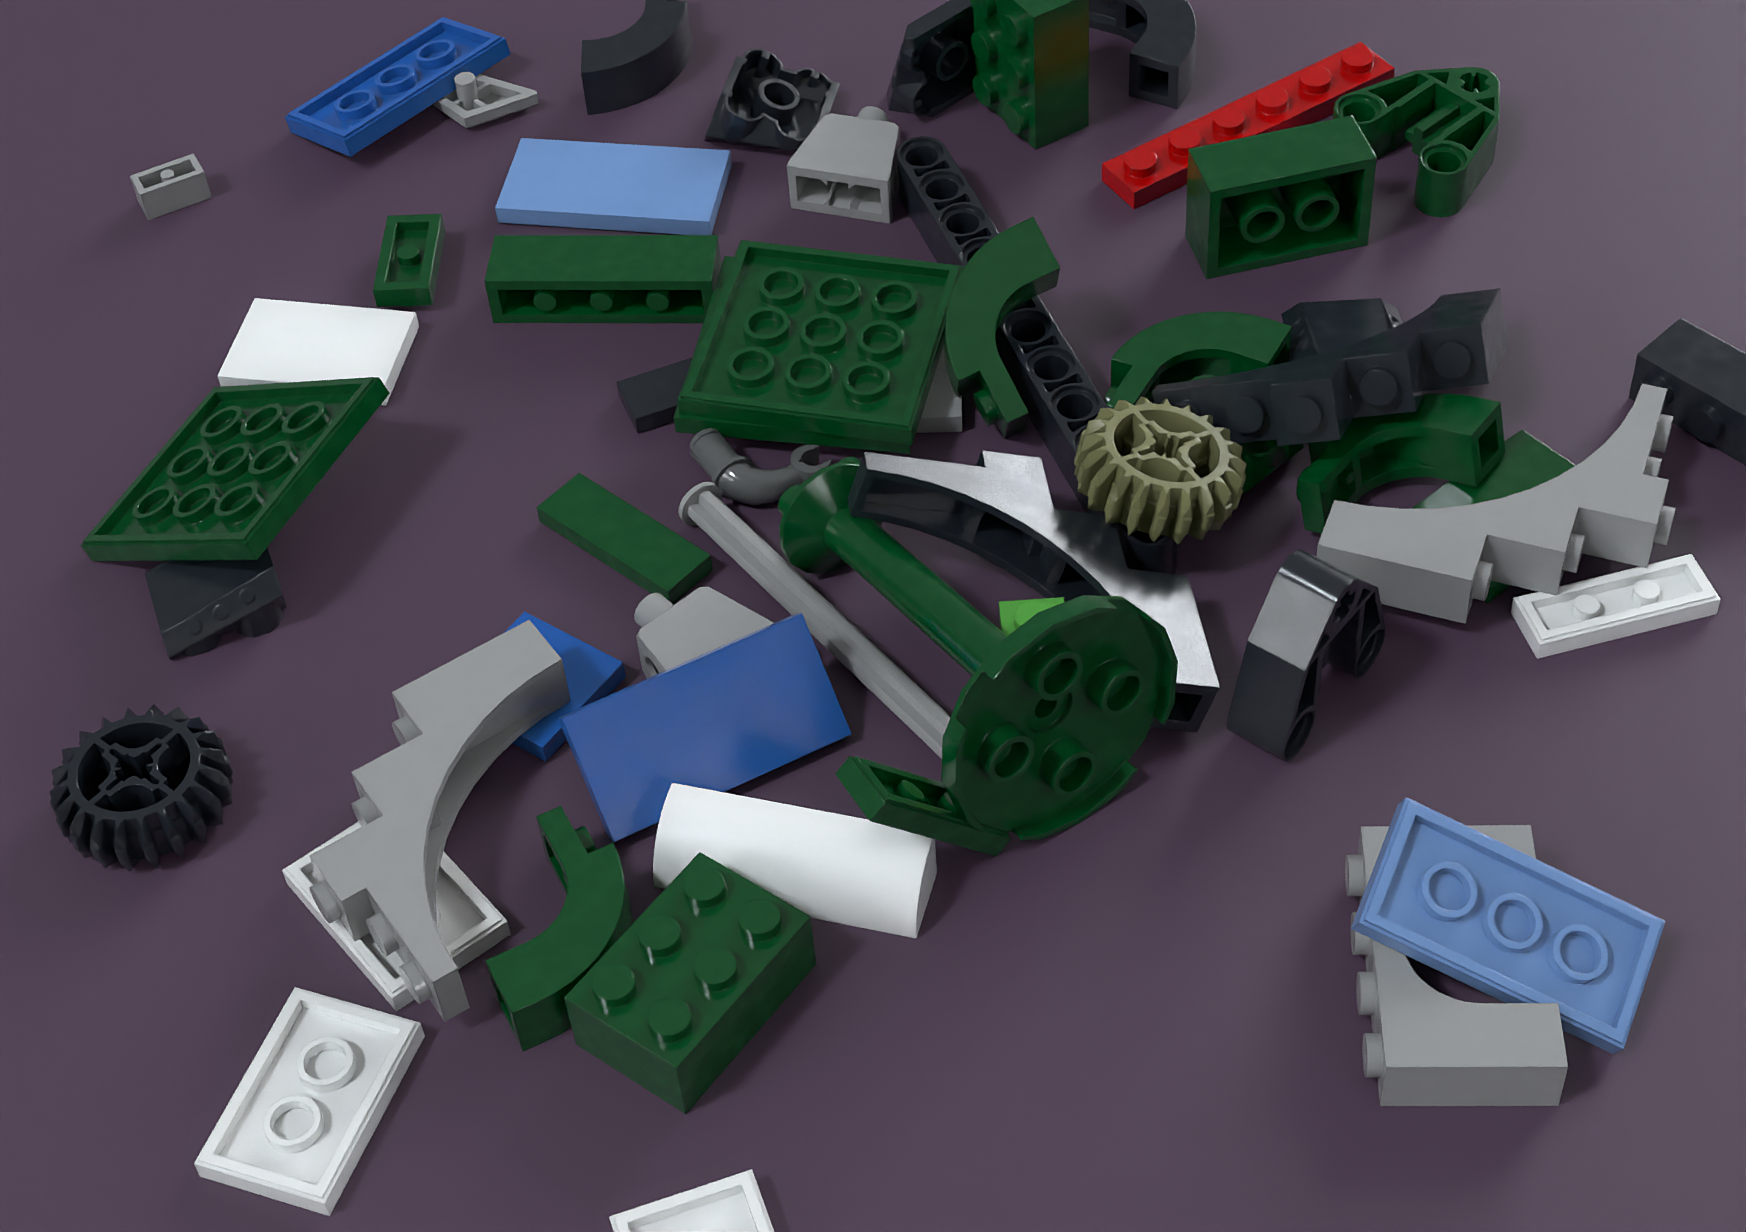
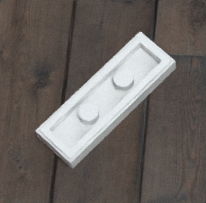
[1511,554,1721,659]

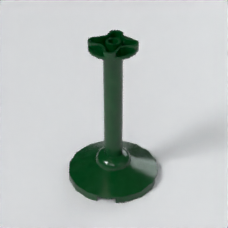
[778,457,1178,841]

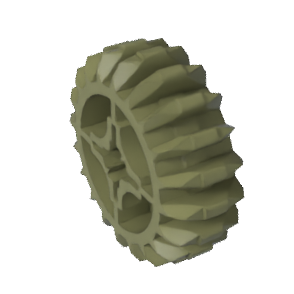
[1074,396,1246,544]

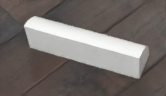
[653,783,937,938]

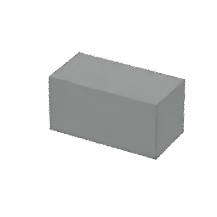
[130,153,212,221]

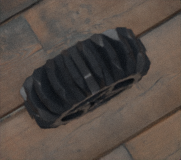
[49,704,233,872]

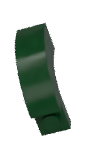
[944,216,1060,439]
[1104,311,1292,409]
[1296,394,1506,534]
[485,806,633,1051]

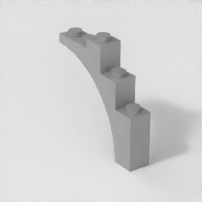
[1317,384,1676,624]
[309,620,571,1022]

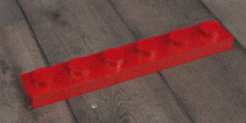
[1102,42,1395,209]

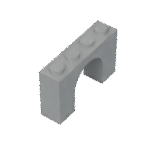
[1345,825,1568,1106]

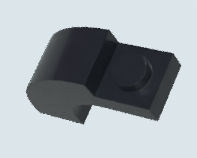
[581,0,692,115]

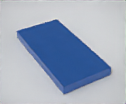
[285,17,511,157]
[558,613,851,842]

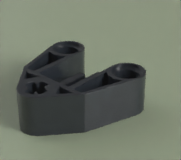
[1226,549,1386,762]

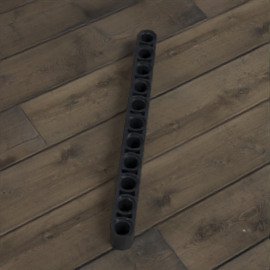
[897,136,1178,574]

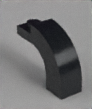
[1089,0,1197,109]

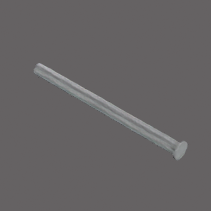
[678,482,951,759]

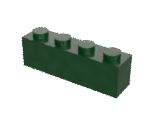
[484,235,722,323]

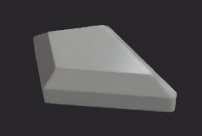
[433,72,539,128]

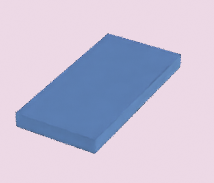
[495,138,732,235]
[1351,797,1665,1054]

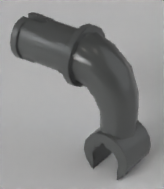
[689,428,832,505]

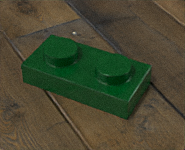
[373,214,446,307]

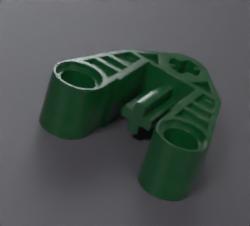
[1333,67,1500,218]

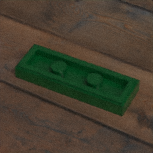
[536,473,713,604]
[835,756,1011,856]

